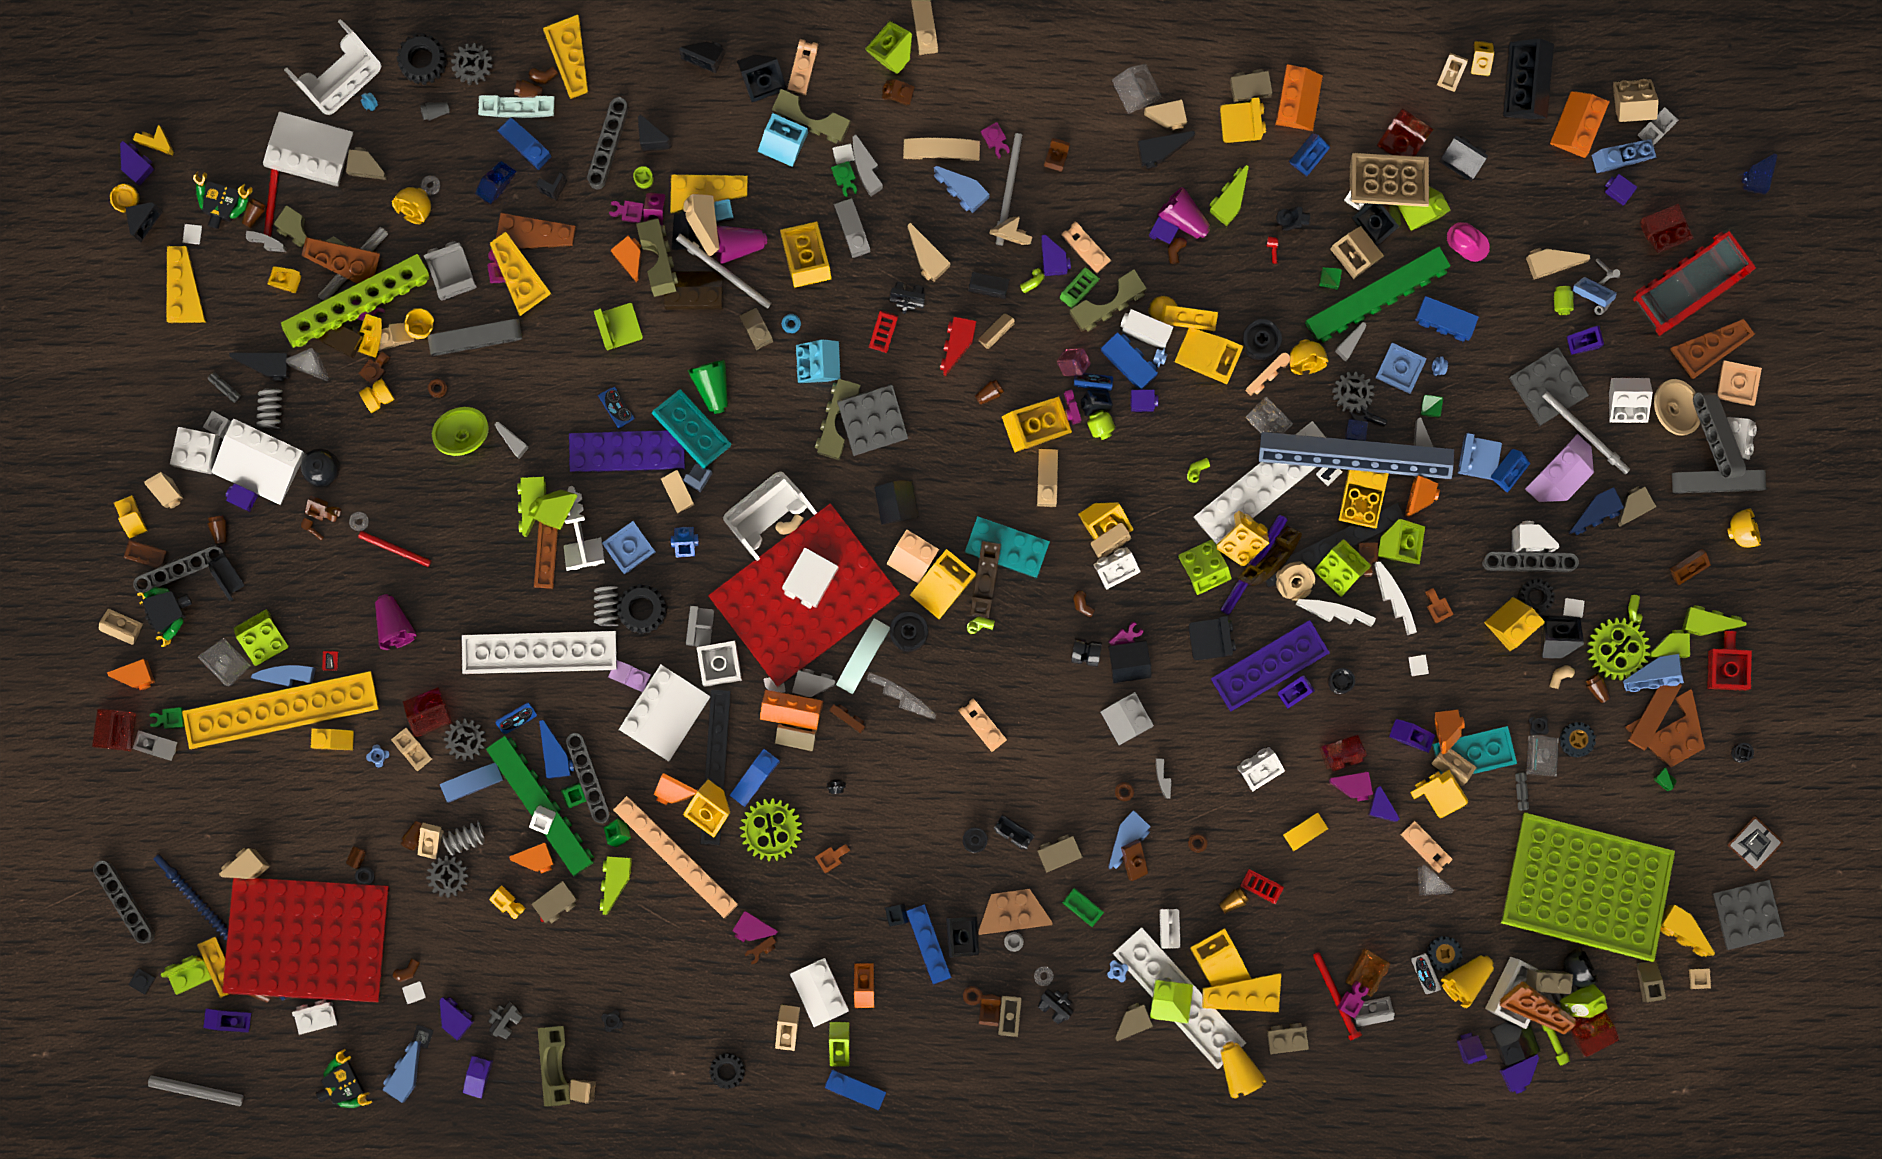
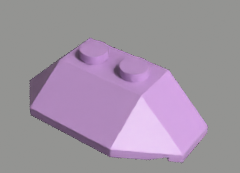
[1525,434,1594,502]

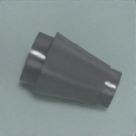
[420,102,449,121]

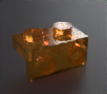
[1346,949,1390,997]

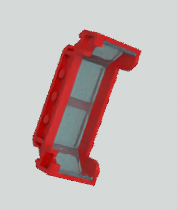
[1633,231,1756,336]

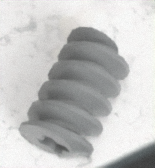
[256,389,283,429]
[594,586,618,626]
[442,821,485,856]

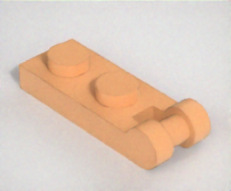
[787,39,819,95]
[1061,222,1111,274]
[1246,353,1290,396]
[958,698,1007,752]
[1400,821,1453,873]

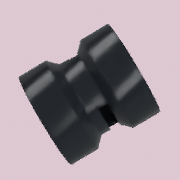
[1731,743,1754,763]

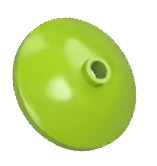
[432,407,489,456]

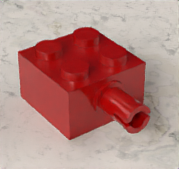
[1708,631,1752,691]

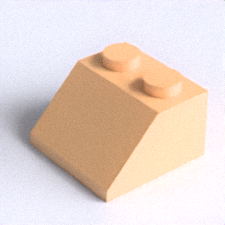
[887,529,939,584]

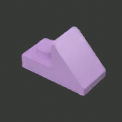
[608,660,651,692]

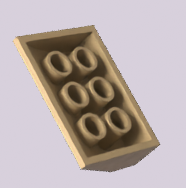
[1350,153,1429,207]

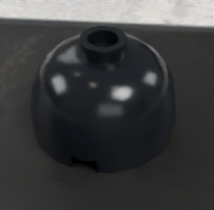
[301,448,340,487]
[1563,947,1598,987]

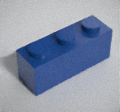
[1415,296,1479,342]
[1101,332,1158,390]

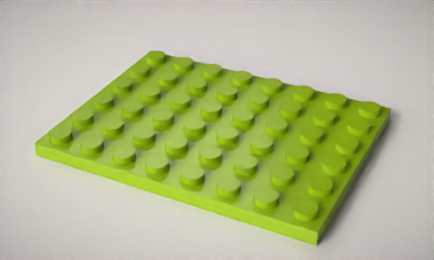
[1501,813,1675,962]

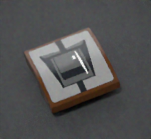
[1727,815,1784,872]

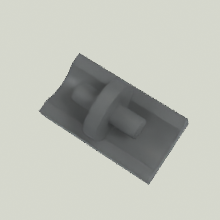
[488,1001,523,1039]

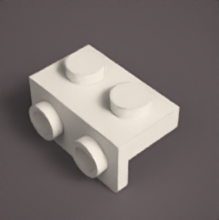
[1727,417,1757,460]

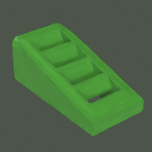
[1060,267,1100,308]

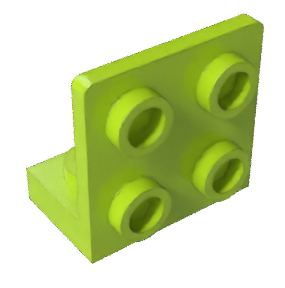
[594,303,643,350]
[1314,539,1371,597]
[1178,540,1232,595]
[234,609,288,666]
[161,956,212,995]

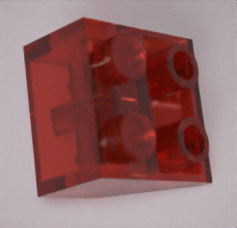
[1639,204,1694,253]
[403,687,453,737]
[92,709,136,752]
[1320,735,1367,771]
[1569,1011,1619,1057]

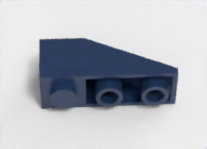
[1569,487,1624,535]

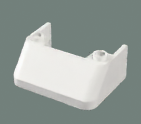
[284,19,381,115]
[723,472,817,561]

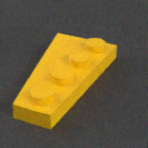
[543,15,588,99]
[671,175,748,213]
[490,232,551,316]
[167,246,206,323]
[1202,973,1281,1012]

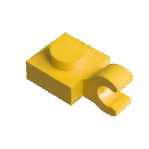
[489,885,525,919]

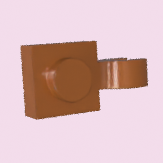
[1425,588,1454,623]
[815,844,850,873]

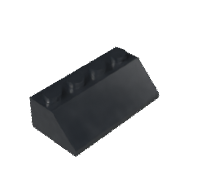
[1503,38,1554,120]

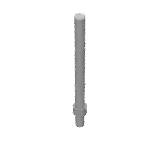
[996,133,1022,245]
[676,234,771,309]
[1542,391,1630,474]

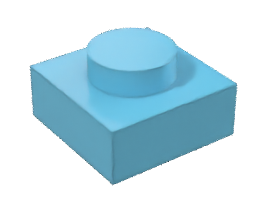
[714,199,734,222]

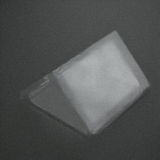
[1112,64,1162,114]
[286,348,329,381]
[198,639,250,686]
[1526,735,1559,777]
[1417,865,1454,896]

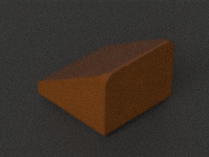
[346,846,366,869]

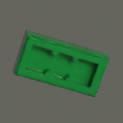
[1062,888,1104,927]

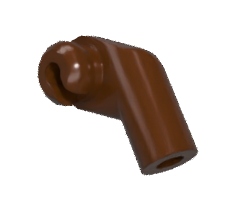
[529,66,558,84]
[1168,237,1187,264]
[1073,590,1095,618]
[393,959,420,982]

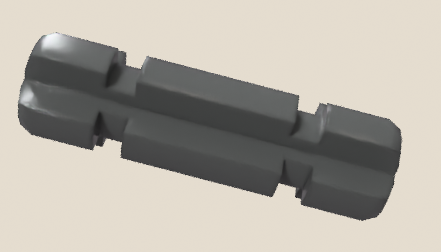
[208,372,241,403]
[1515,773,1529,811]

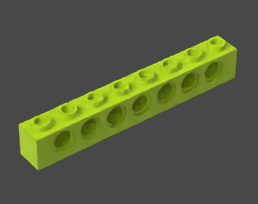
[281,254,429,348]

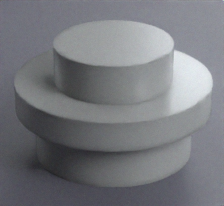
[1004,932,1024,952]

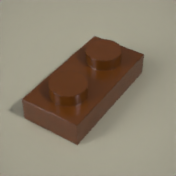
[1670,549,1711,585]
[829,704,865,734]

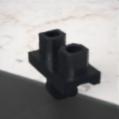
[1276,206,1310,231]
[890,282,925,314]
[1038,989,1074,1024]

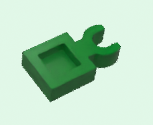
[831,161,857,197]
[150,707,185,729]

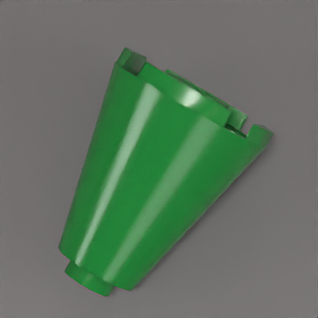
[688,360,728,414]

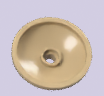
[1654,379,1700,436]

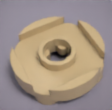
[1276,561,1315,600]

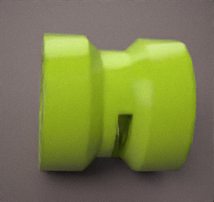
[633,167,654,189]

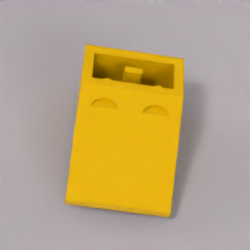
[1175,328,1243,384]
[1339,470,1389,529]
[910,549,976,619]
[1660,905,1715,957]
[1190,929,1251,986]

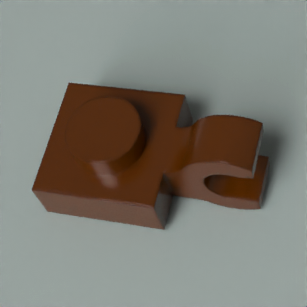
[358,352,390,385]
[305,495,341,522]
[1359,543,1378,577]
[745,936,777,965]

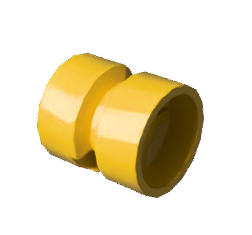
[359,378,395,413]

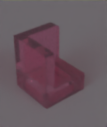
[1057,348,1091,376]

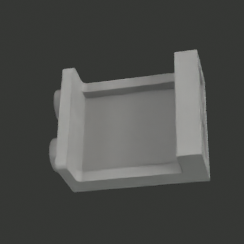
[424,241,477,301]

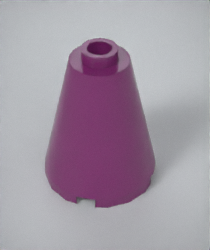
[1157,187,1210,238]
[715,225,767,264]
[375,594,417,650]

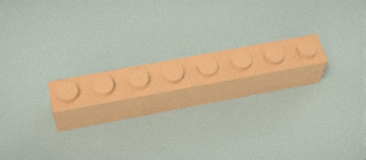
[614,796,739,918]

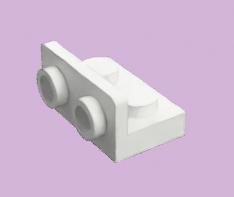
[1093,547,1140,590]
[1237,747,1285,791]
[1160,909,1180,948]
[292,999,338,1035]

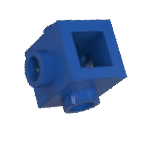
[671,527,699,557]

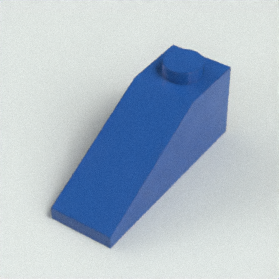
[498,118,552,170]
[539,720,574,779]
[730,749,780,807]
[825,1069,886,1110]

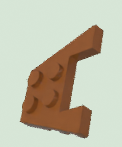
[1625,689,1705,768]

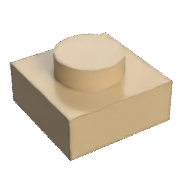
[1689,969,1711,989]

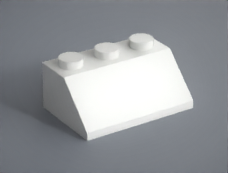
[1512,521,1559,553]
[1485,957,1544,1029]
[790,958,849,1027]

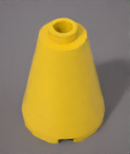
[1441,955,1494,1008]
[1220,1041,1267,1098]

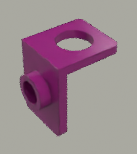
[643,193,665,225]

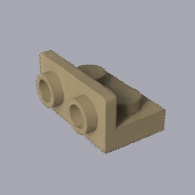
[1267,1023,1309,1054]

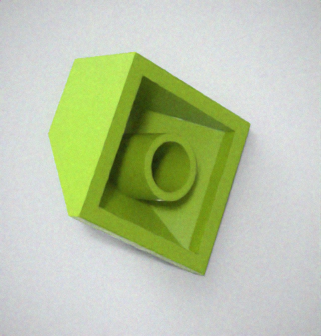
[865,21,912,74]
[1398,186,1451,231]
[528,490,578,529]
[1378,519,1425,564]
[1150,980,1193,1023]

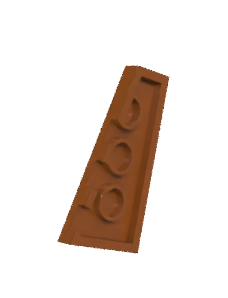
[496,213,576,249]
[302,237,380,284]
[1670,319,1755,380]
[1500,981,1576,1034]

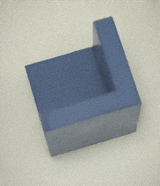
[683,463,712,492]

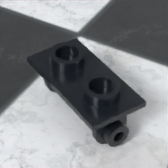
[994,814,1035,850]

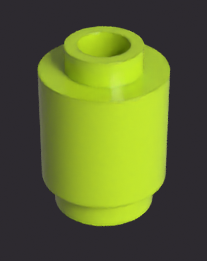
[1554,286,1574,315]

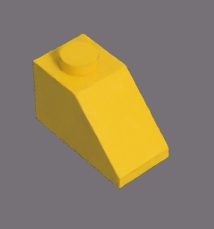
[311,729,354,750]

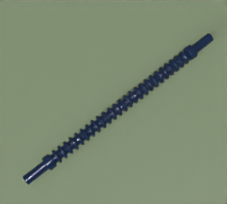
[153,854,287,1001]

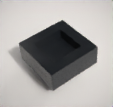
[885,904,909,927]
[128,968,156,995]

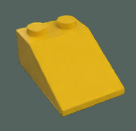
[780,222,831,288]
[1002,397,1072,452]

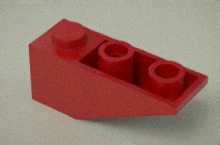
[940,317,976,376]

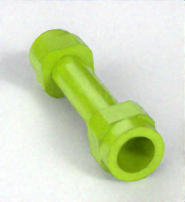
[1541,1024,1570,1065]

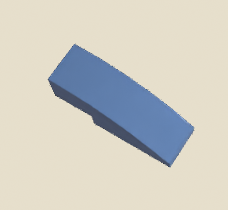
[251,665,316,687]
[440,763,503,802]

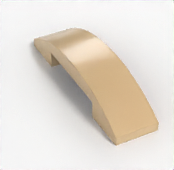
[904,138,980,161]

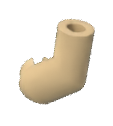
[776,514,804,535]
[1549,665,1575,689]

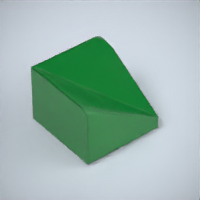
[1319,267,1342,290]
[1420,395,1443,418]
[1653,767,1677,791]
[560,782,586,808]
[604,819,631,847]

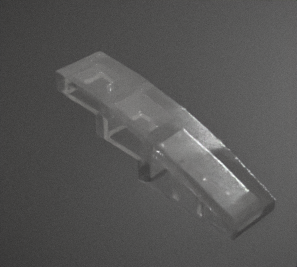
[867,672,936,720]

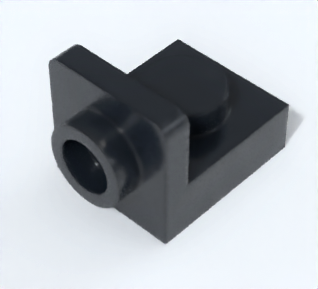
[1081,390,1113,416]

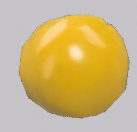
[110,184,139,212]
[1148,296,1177,321]
[404,308,434,339]

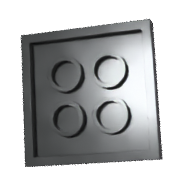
[1509,348,1589,426]
[837,384,908,456]
[1712,880,1784,950]

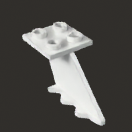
[564,486,605,571]

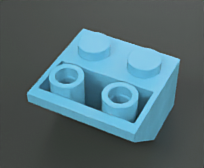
[758,113,808,167]
[796,340,840,383]

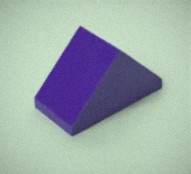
[1567,326,1604,355]
[1277,675,1315,709]
[1368,786,1400,822]

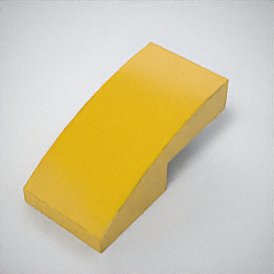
[358,314,382,358]
[1283,813,1328,851]

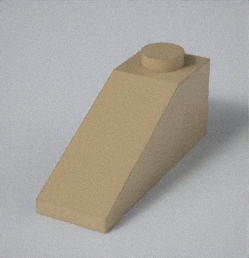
[911,0,938,55]
[683,194,719,256]
[908,223,950,282]
[1526,248,1591,279]
[1037,449,1058,507]
[144,472,184,508]
[568,1079,596,1103]

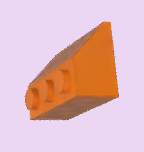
[1275,64,1323,131]
[1550,91,1610,158]
[760,690,823,730]

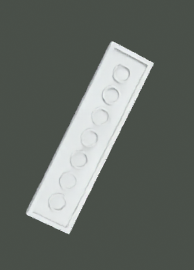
[1194,421,1326,545]
[462,631,617,674]
[1113,927,1246,1069]

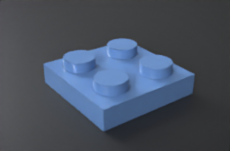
[1375,343,1426,394]
[602,521,656,575]

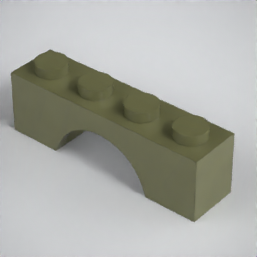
[772,89,851,144]
[274,205,348,248]
[636,219,678,297]
[1070,270,1147,332]
[815,379,861,460]
[538,1026,570,1106]

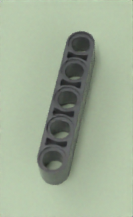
[587,97,628,189]
[427,319,522,356]
[1693,391,1746,478]
[1672,470,1766,493]
[133,544,224,593]
[1482,552,1579,572]
[566,733,611,824]
[93,861,155,943]

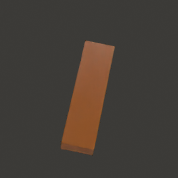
[534,522,558,589]
[1628,683,1682,751]

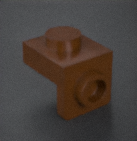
[882,79,914,105]
[1044,138,1070,172]
[979,994,1001,1026]

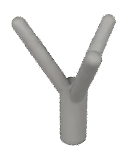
[1596,259,1620,285]

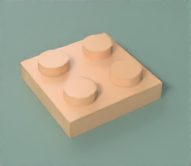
[1717,361,1762,406]

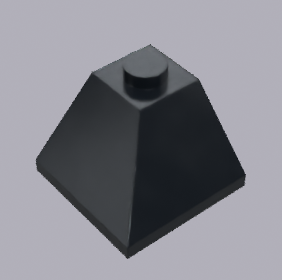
[679,41,725,73]
[737,54,787,103]
[1352,203,1401,246]
[1541,615,1584,659]
[1490,1021,1540,1066]

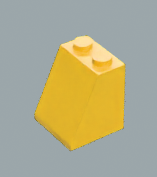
[1484,597,1545,651]

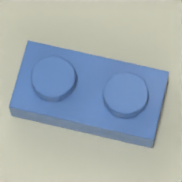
[1573,277,1616,307]

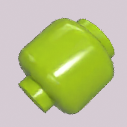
[1087,410,1115,440]

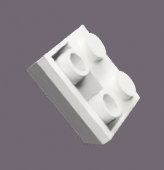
[1609,378,1653,423]

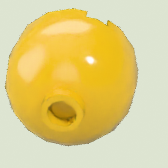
[392,187,431,224]
[1289,340,1328,375]
[1728,508,1761,548]

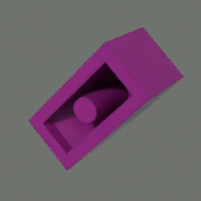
[1329,772,1373,801]
[733,911,778,942]

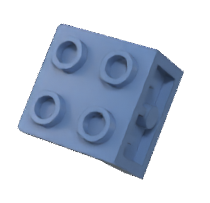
[1457,433,1502,480]

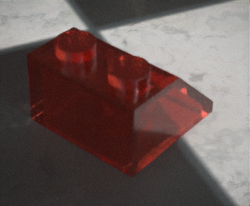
[1377,108,1434,157]

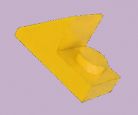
[133,125,174,155]
[268,266,301,293]
[114,495,147,538]

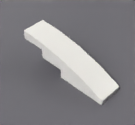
[1374,561,1417,635]
[1296,599,1376,627]

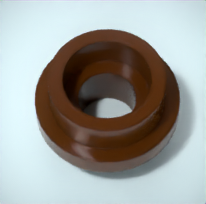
[428,378,447,398]
[1115,782,1134,801]
[1188,833,1207,853]
[963,986,982,1005]

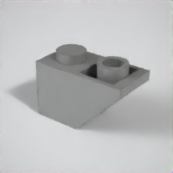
[792,668,836,699]

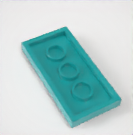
[652,389,732,469]
[965,516,1050,578]
[1432,726,1517,774]

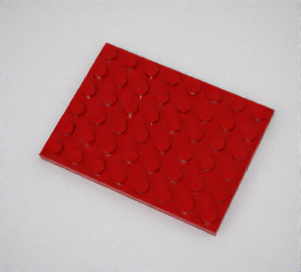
[708,503,900,687]
[222,878,389,1002]

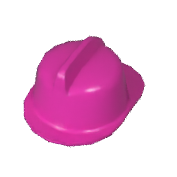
[1447,222,1490,262]

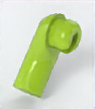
[1020,268,1045,293]
[1187,458,1210,483]
[1628,595,1643,624]
[967,617,995,634]

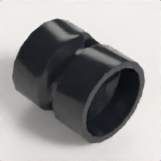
[1071,638,1102,667]
[1328,668,1355,695]
[963,828,988,853]

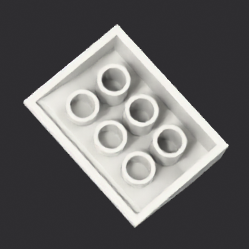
[263,112,353,187]
[211,418,306,505]
[619,664,710,761]

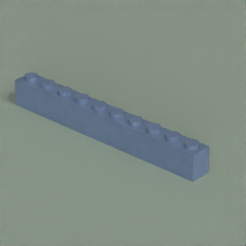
[1259,432,1454,479]

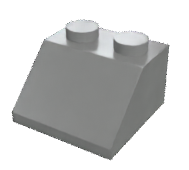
[1101,692,1153,745]

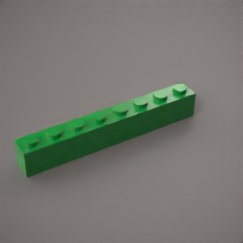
[1305,247,1450,343]
[486,736,594,876]

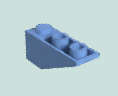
[1592,139,1656,173]
[934,166,989,213]
[1623,654,1684,692]
[1108,811,1150,869]
[383,1040,421,1103]

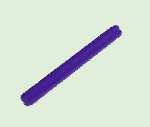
[1221,515,1287,615]

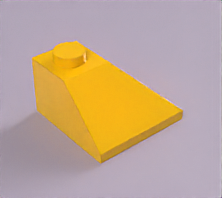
[1078,503,1134,540]
[683,779,730,837]

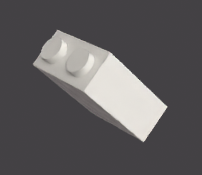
[1120,309,1173,350]
[782,548,839,609]

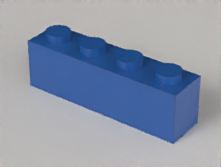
[906,905,951,984]

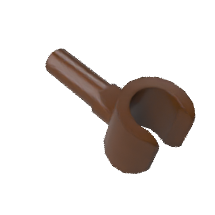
[301,518,324,540]

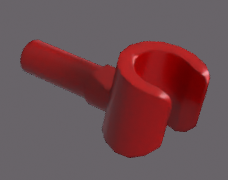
[1267,237,1278,264]

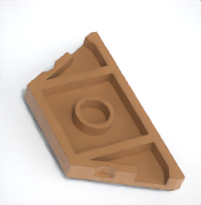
[978,889,1053,935]

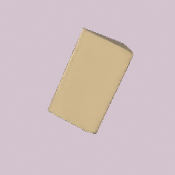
[978,314,1015,349]
[661,470,694,513]
[1091,523,1131,559]
[99,609,143,645]
[1432,748,1477,786]

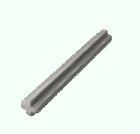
[318,227,388,301]
[148,1075,243,1106]

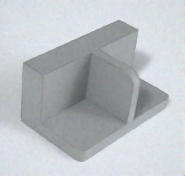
[686,606,714,647]

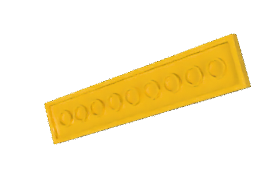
[182,671,379,749]

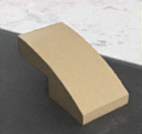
[391,728,432,771]

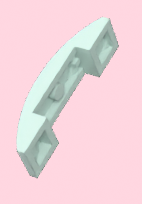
[479,95,555,118]
[836,618,890,694]

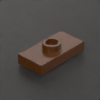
[123,539,166,567]
[1121,839,1148,881]

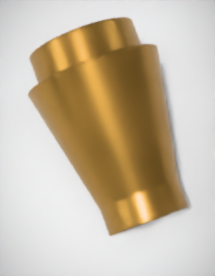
[1219,887,1249,914]

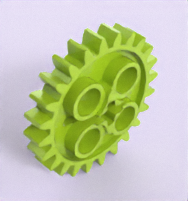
[1587,618,1651,680]
[740,798,803,861]

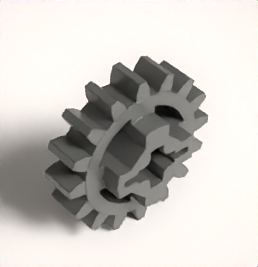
[451,43,493,85]
[1332,372,1375,414]
[444,719,487,761]
[426,856,469,898]

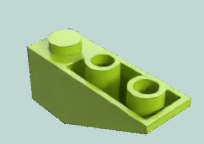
[1210,165,1248,226]
[517,477,546,537]
[1682,605,1747,636]
[600,857,632,915]

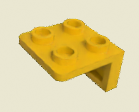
[1220,98,1266,143]
[1216,511,1269,566]
[1410,770,1468,818]

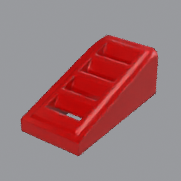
[869,310,898,353]
[1240,869,1284,904]

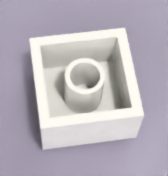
[170,427,220,474]
[697,641,742,687]

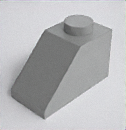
[132,730,177,761]

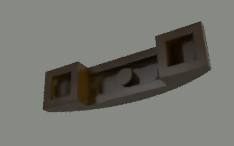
[1238,526,1302,586]
[970,540,1001,619]

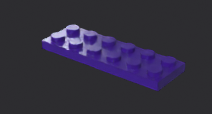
[569,431,685,472]
[1211,620,1330,712]

